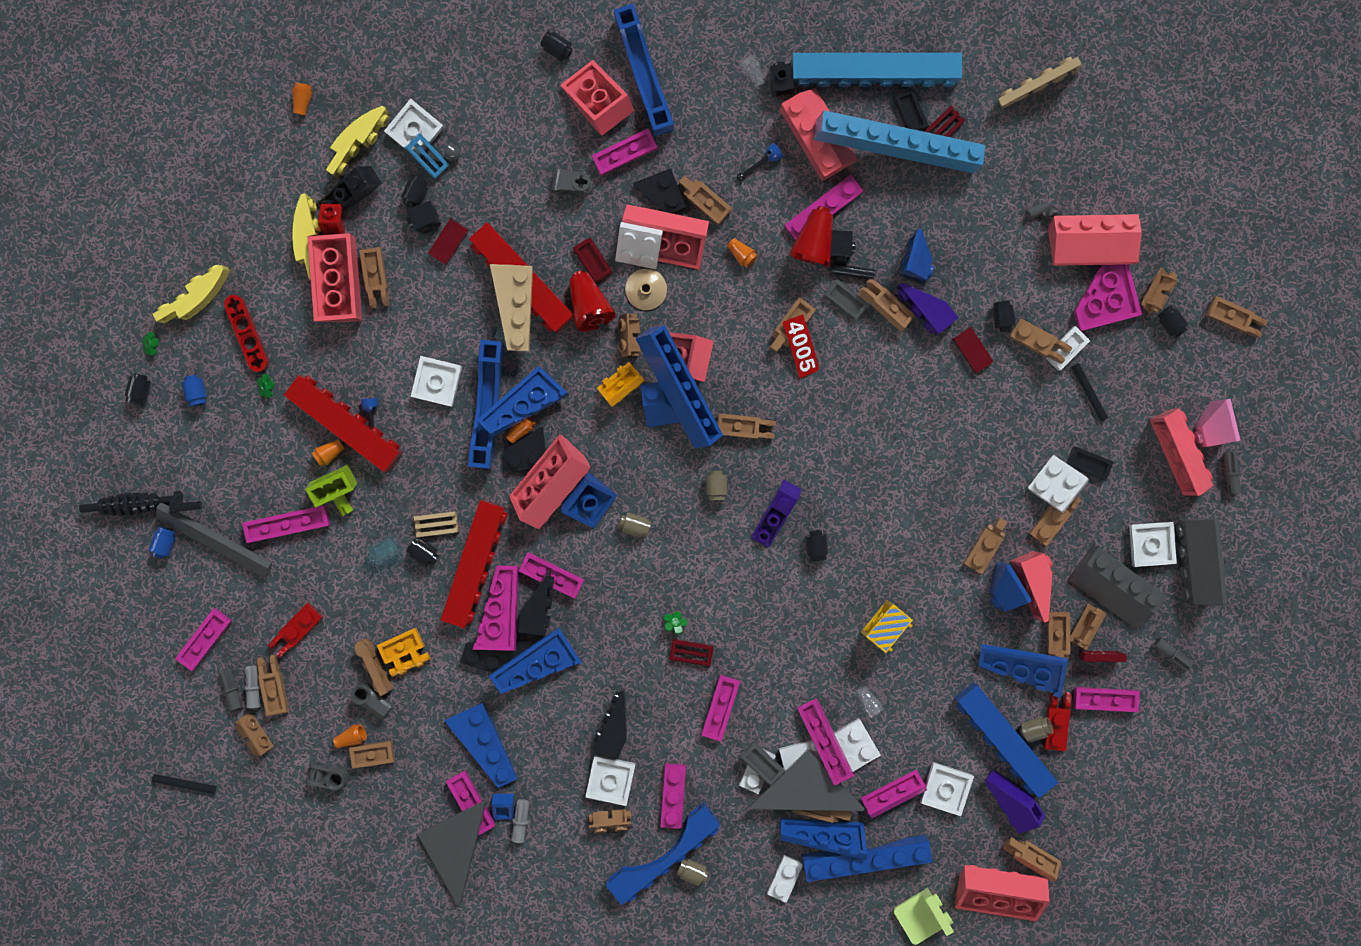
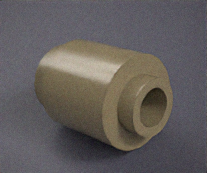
[706,471,727,500]
[618,512,651,538]
[1019,717,1053,743]
[676,859,709,886]

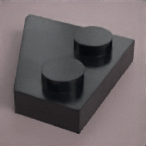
[634,168,686,214]
[503,427,546,472]

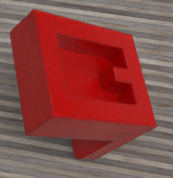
[318,204,346,235]

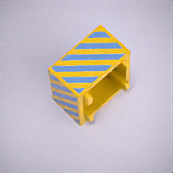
[861,600,913,653]

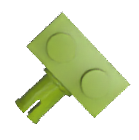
[305,465,357,516]

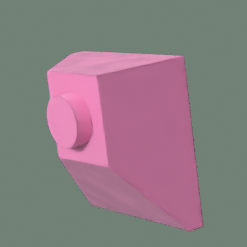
[1194,399,1240,447]

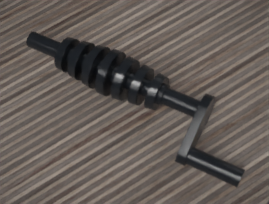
[79,491,202,516]

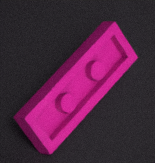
[592,128,657,176]
[519,552,585,599]
[175,608,233,671]
[701,674,740,741]
[1073,687,1140,712]
[661,763,686,829]
[446,770,496,836]
[861,770,927,819]

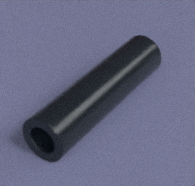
[832,263,875,280]

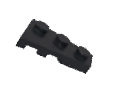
[460,640,533,673]

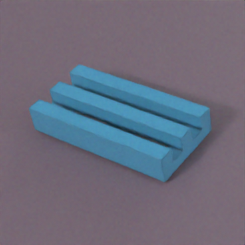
[404,133,450,179]

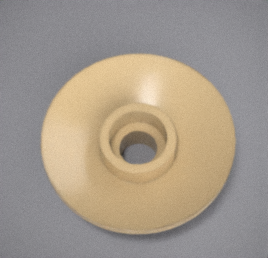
[625,269,667,310]

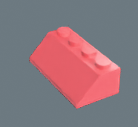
[780,88,858,182]
[622,204,709,270]
[1048,214,1142,266]
[308,233,362,322]
[1150,408,1213,496]
[509,434,591,529]
[955,865,1050,922]

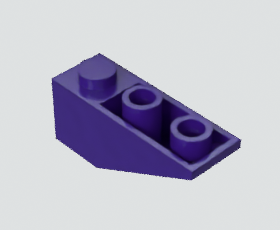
[896,283,959,336]
[751,479,802,548]
[985,769,1045,834]

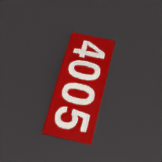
[782,314,819,379]

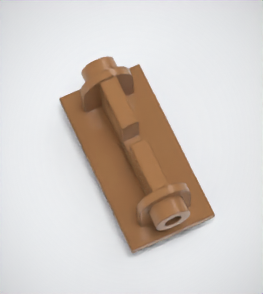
[1141,268,1178,314]
[617,313,641,357]
[1070,604,1106,650]
[235,712,274,757]
[589,809,632,834]

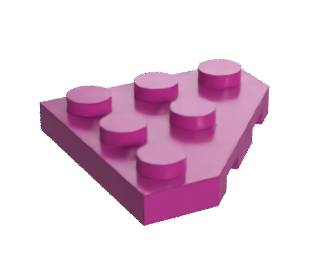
[1074,264,1142,331]

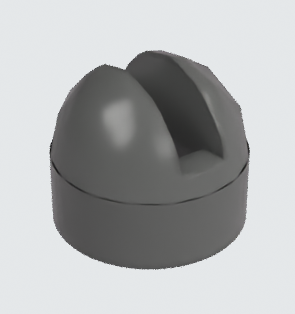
[443,143,461,161]

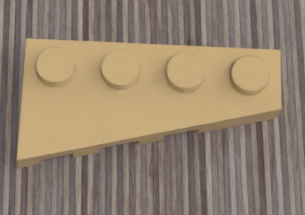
[998,57,1082,109]
[490,264,533,352]

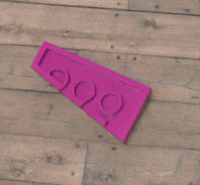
[473,566,519,651]

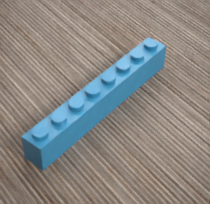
[792,53,962,87]
[814,110,985,173]

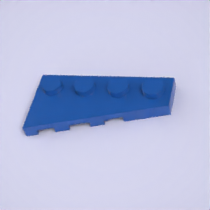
[477,366,568,437]
[488,628,582,694]
[978,644,1068,698]
[444,702,518,788]
[780,819,868,860]

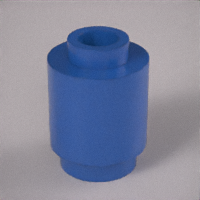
[181,375,207,407]
[148,526,176,559]

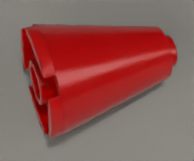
[789,206,833,267]
[569,271,616,332]

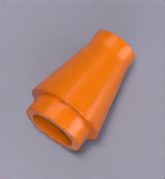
[292,82,313,115]
[727,238,758,268]
[505,417,536,443]
[312,439,345,467]
[333,724,367,749]

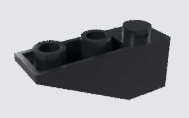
[316,166,382,212]
[518,569,554,635]
[593,688,627,759]

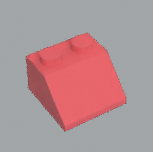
[669,333,714,382]

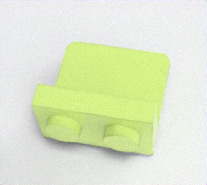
[893,888,954,945]

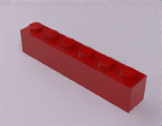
[469,222,574,333]
[284,375,403,472]
[441,500,508,628]

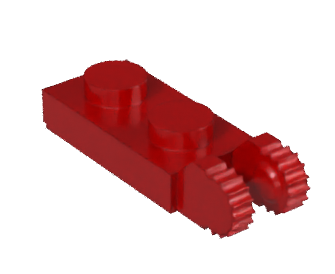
[267,603,323,658]
[1043,692,1071,751]

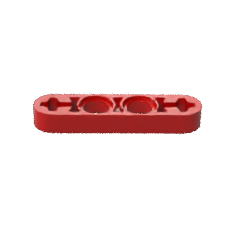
[224,295,269,372]

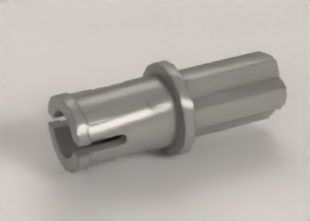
[244,665,260,708]
[511,799,529,843]

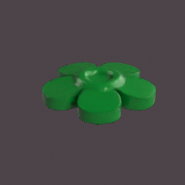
[142,332,159,356]
[257,374,275,398]
[664,611,687,634]

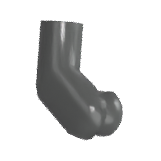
[1026,202,1060,220]

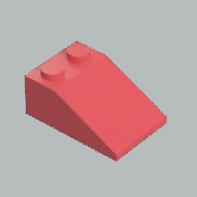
[560,60,635,136]
[1010,551,1052,623]

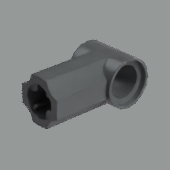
[351,682,393,720]

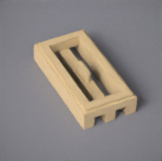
[414,511,459,537]

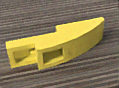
[326,106,390,179]
[292,193,322,280]
[153,265,230,323]

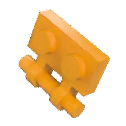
[597,362,645,407]
[376,628,431,677]

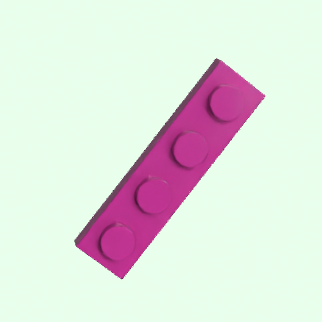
[784,175,863,241]
[242,505,331,543]
[797,698,854,786]

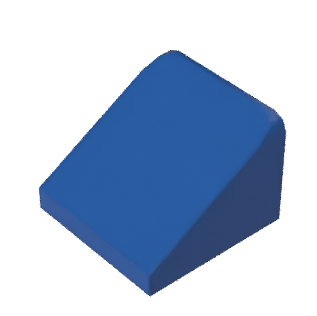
[491,794,514,820]

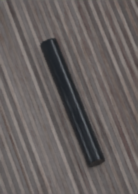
[1071,363,1108,422]
[152,774,217,794]

